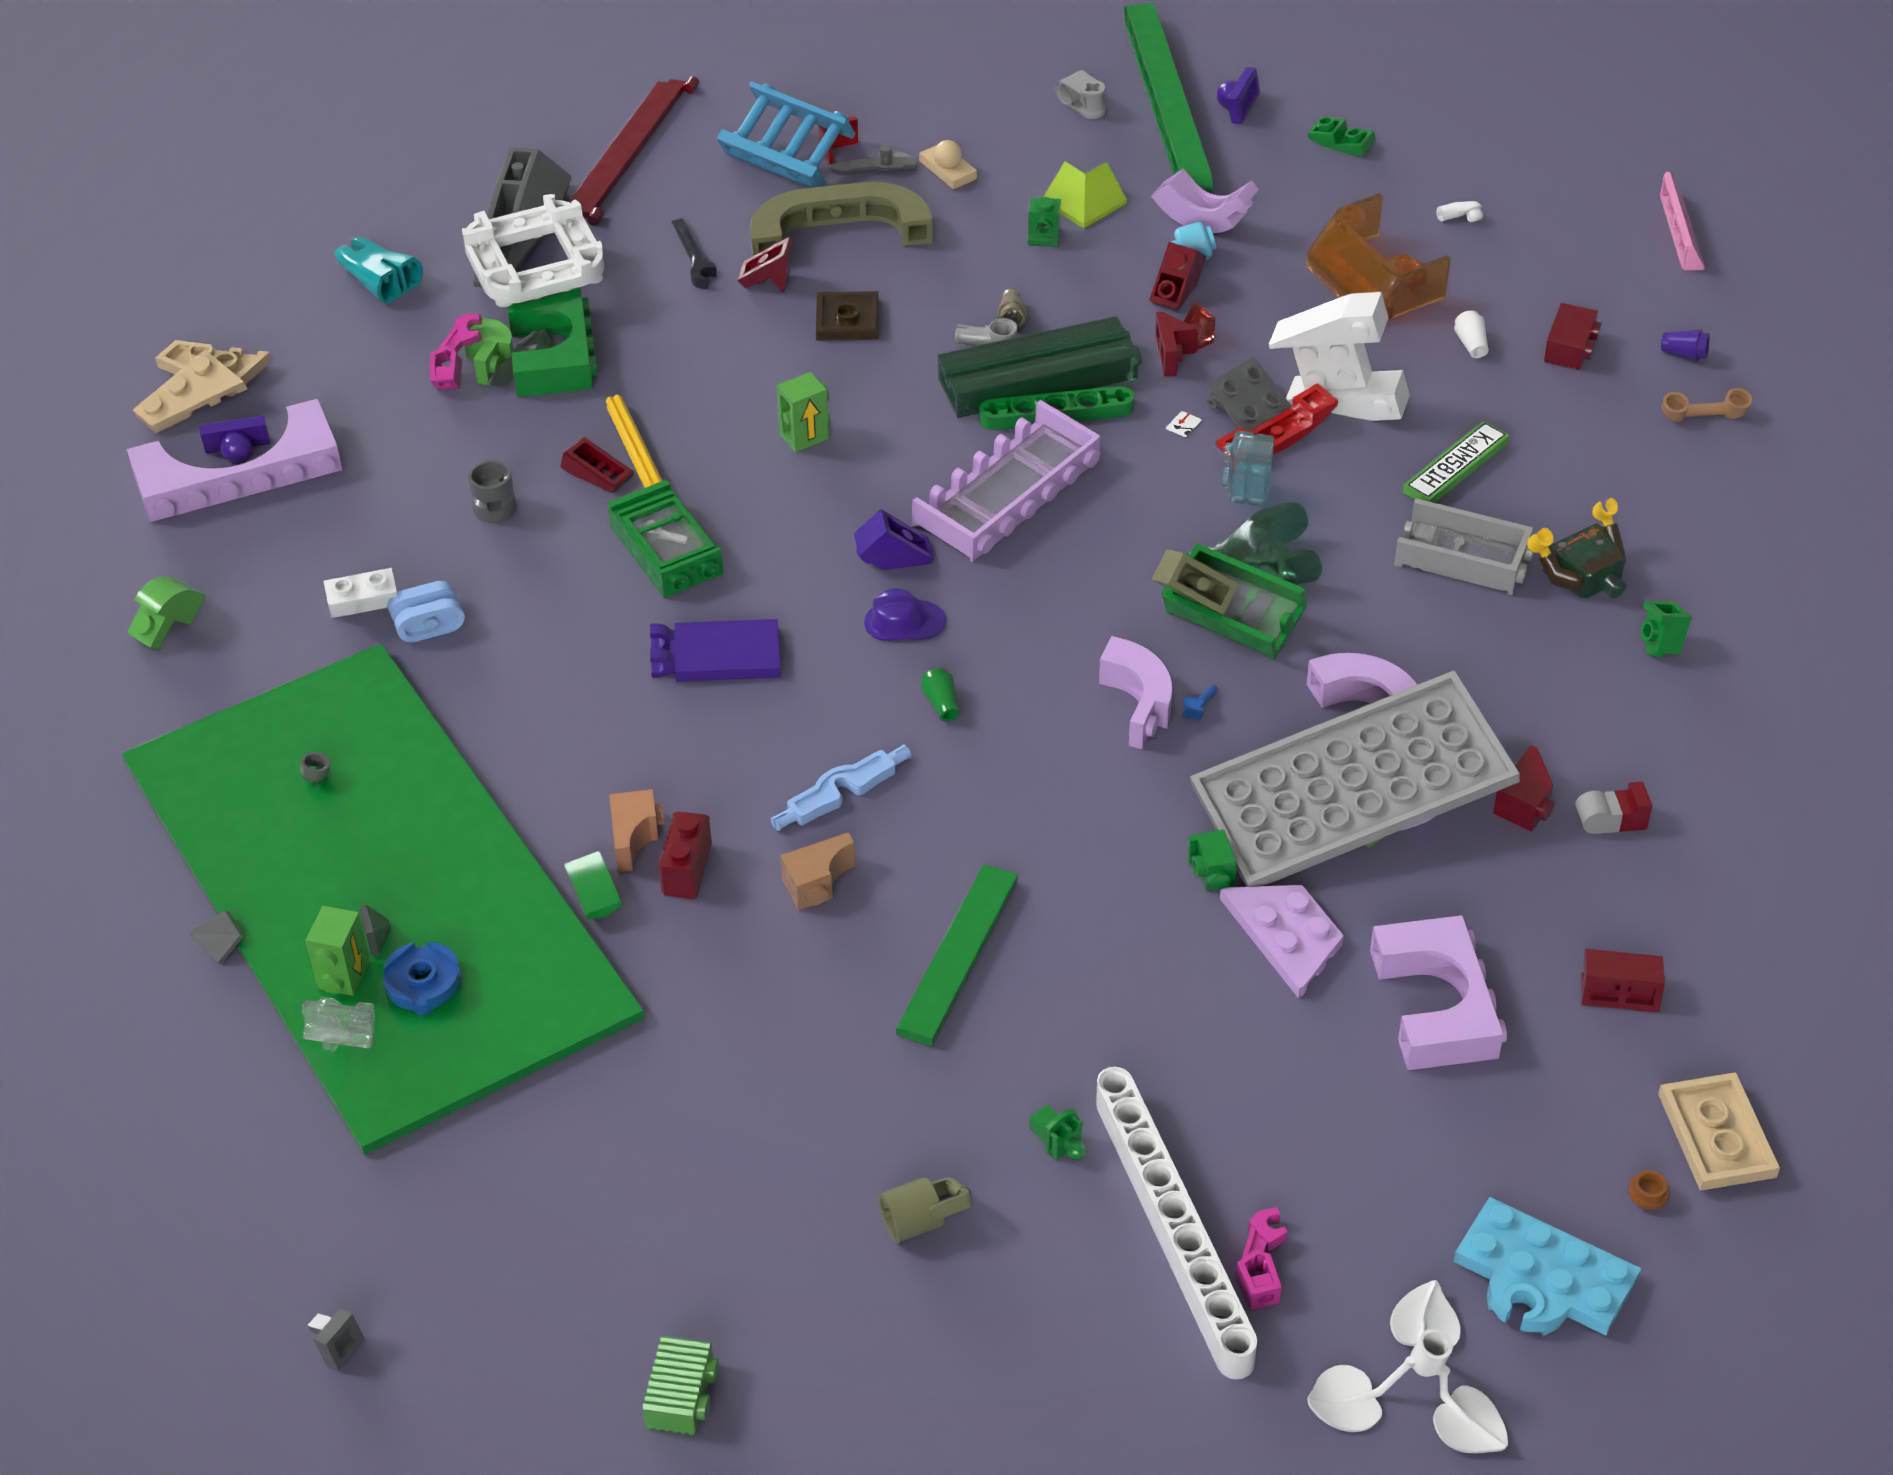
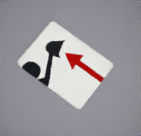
[1166,411,1202,437]

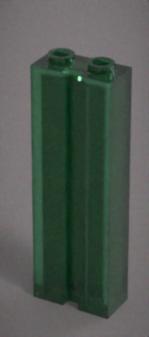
[938,316,1142,418]

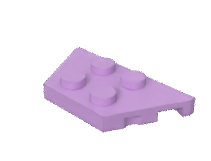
[1220,885,1344,998]

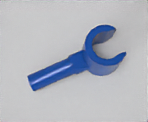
[1182,685,1218,720]

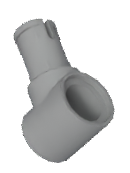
[955,318,1017,360]

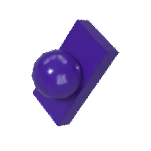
[1216,67,1260,124]
[199,416,270,463]

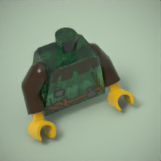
[1527,498,1626,599]

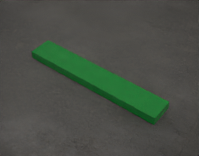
[896,864,1018,1047]

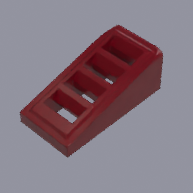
[560,436,634,493]

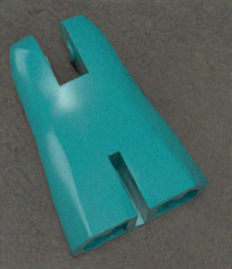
[334,236,424,304]

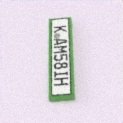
[1403,421,1509,503]

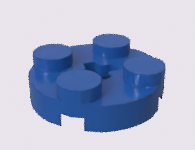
[383,942,462,1015]

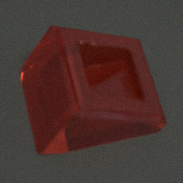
[1183,302,1216,350]

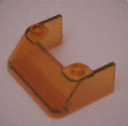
[1306,193,1451,320]

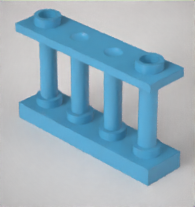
[716,81,855,188]

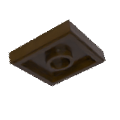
[816,291,879,340]

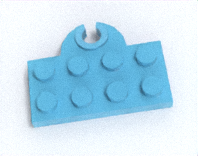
[1453,1197,1641,1337]

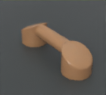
[1661,388,1752,422]

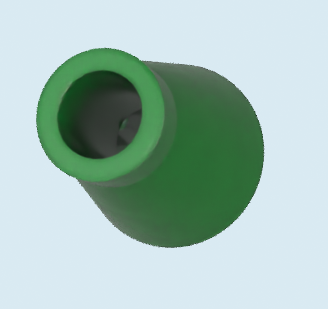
[920,668,960,722]

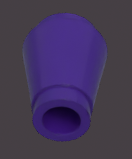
[1661,329,1710,361]

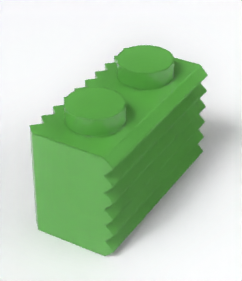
[643,1336,719,1436]

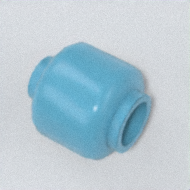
[1171,221,1217,261]

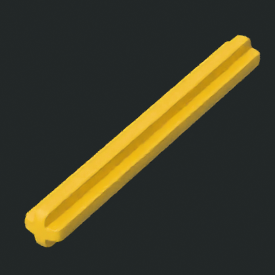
[606,394,663,488]

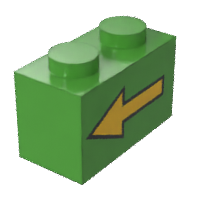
[776,372,831,452]
[305,906,370,996]

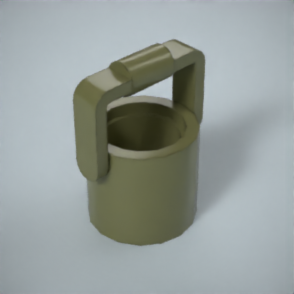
[878,1177,973,1244]

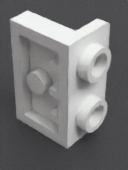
[324,568,397,618]

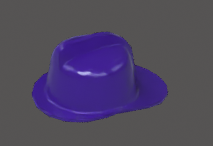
[864,589,946,640]

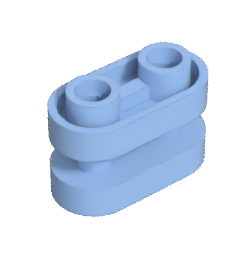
[387,581,465,642]

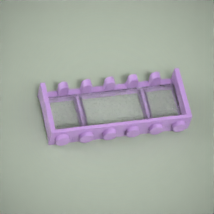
[912,400,1101,562]

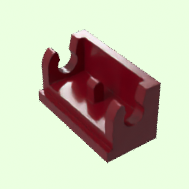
[1581,948,1665,1012]

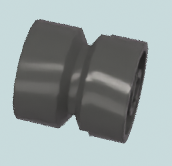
[468,460,516,523]

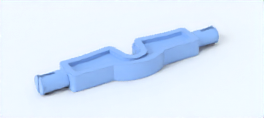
[770,744,911,831]

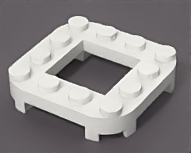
[462,194,604,307]

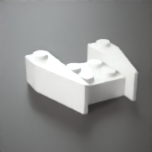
[1269,292,1410,421]

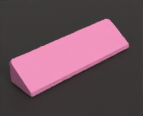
[1660,172,1705,270]

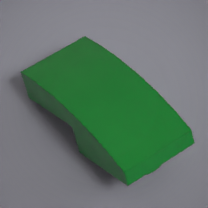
[1307,116,1376,156]
[564,851,623,920]

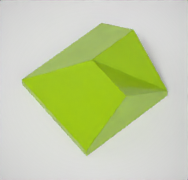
[1043,161,1127,229]

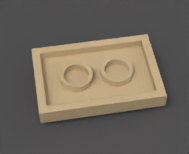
[1658,1072,1780,1191]

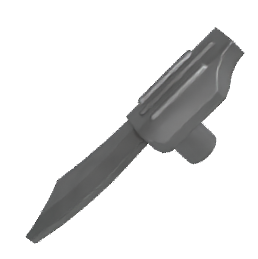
[829,144,916,174]
[488,329,551,387]

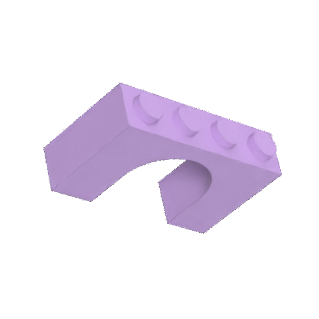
[1370,915,1507,1070]

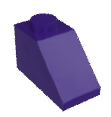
[854,509,934,570]

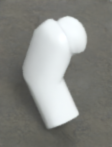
[1436,201,1483,223]

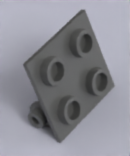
[1206,357,1292,432]

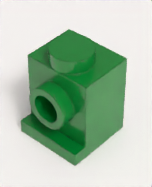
[1028,197,1061,247]
[1640,601,1692,657]
[1187,829,1237,891]

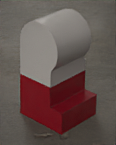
[1575,781,1653,834]

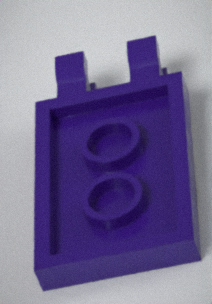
[650,619,780,682]

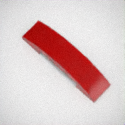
[1216,383,1338,464]

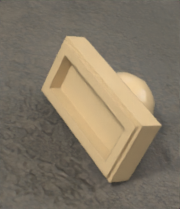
[919,140,977,190]

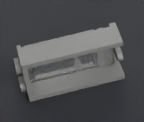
[1394,498,1534,596]

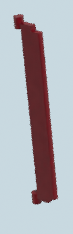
[569,76,699,226]

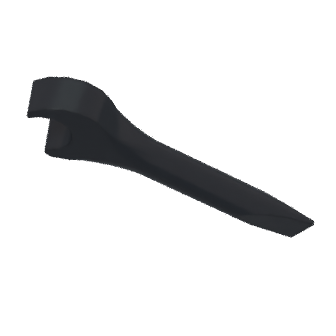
[671,218,717,289]

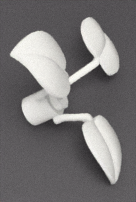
[1307,1280,1508,1453]

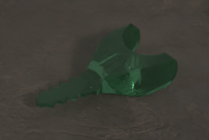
[1208,502,1322,585]

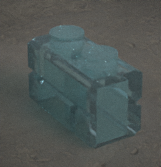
[1222,431,1275,507]

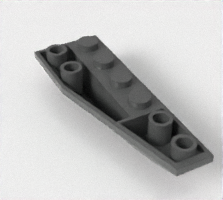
[473,147,571,287]

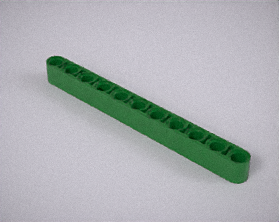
[1124,3,1213,194]

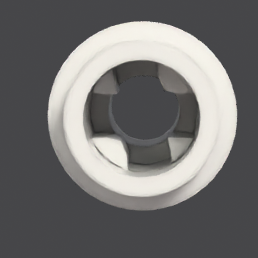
[1454,310,1489,358]

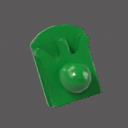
[1029,1104,1087,1161]

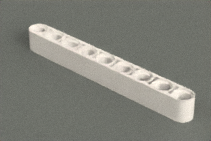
[1096,1067,1257,1380]

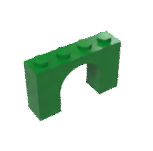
[507,287,597,397]

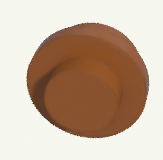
[1628,1170,1670,1210]

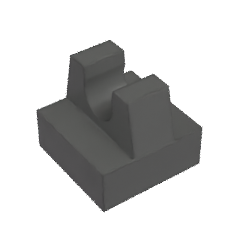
[307,1308,365,1371]

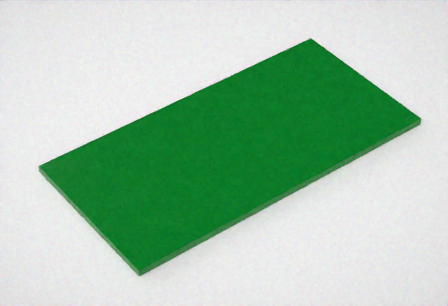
[121,643,644,1155]

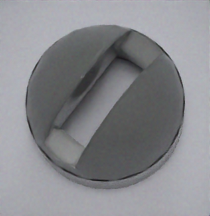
[300,752,330,783]

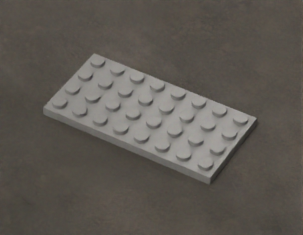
[1190,670,1520,887]

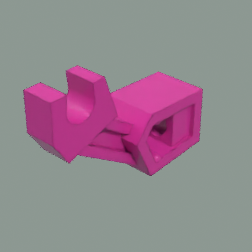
[430,313,483,390]
[1236,1207,1287,1310]

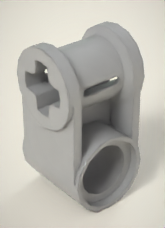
[1055,70,1106,119]

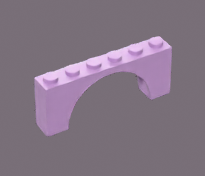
[127,399,342,522]

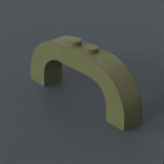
[750,182,933,257]

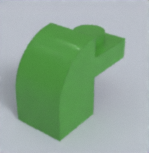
[465,317,514,385]
[127,576,206,650]

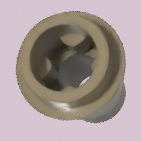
[997,289,1028,328]

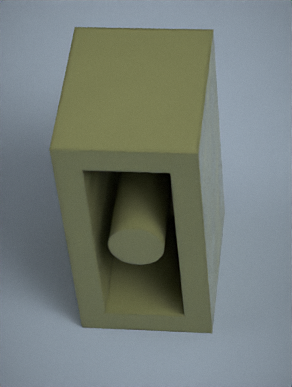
[1151,549,1239,615]

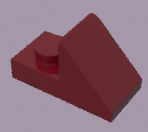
[737,237,793,292]
[1155,312,1198,377]

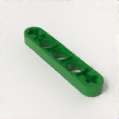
[979,386,1134,430]

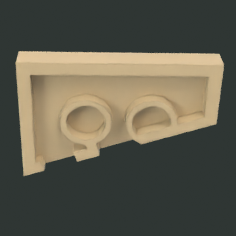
[155,340,271,397]
[133,350,248,433]

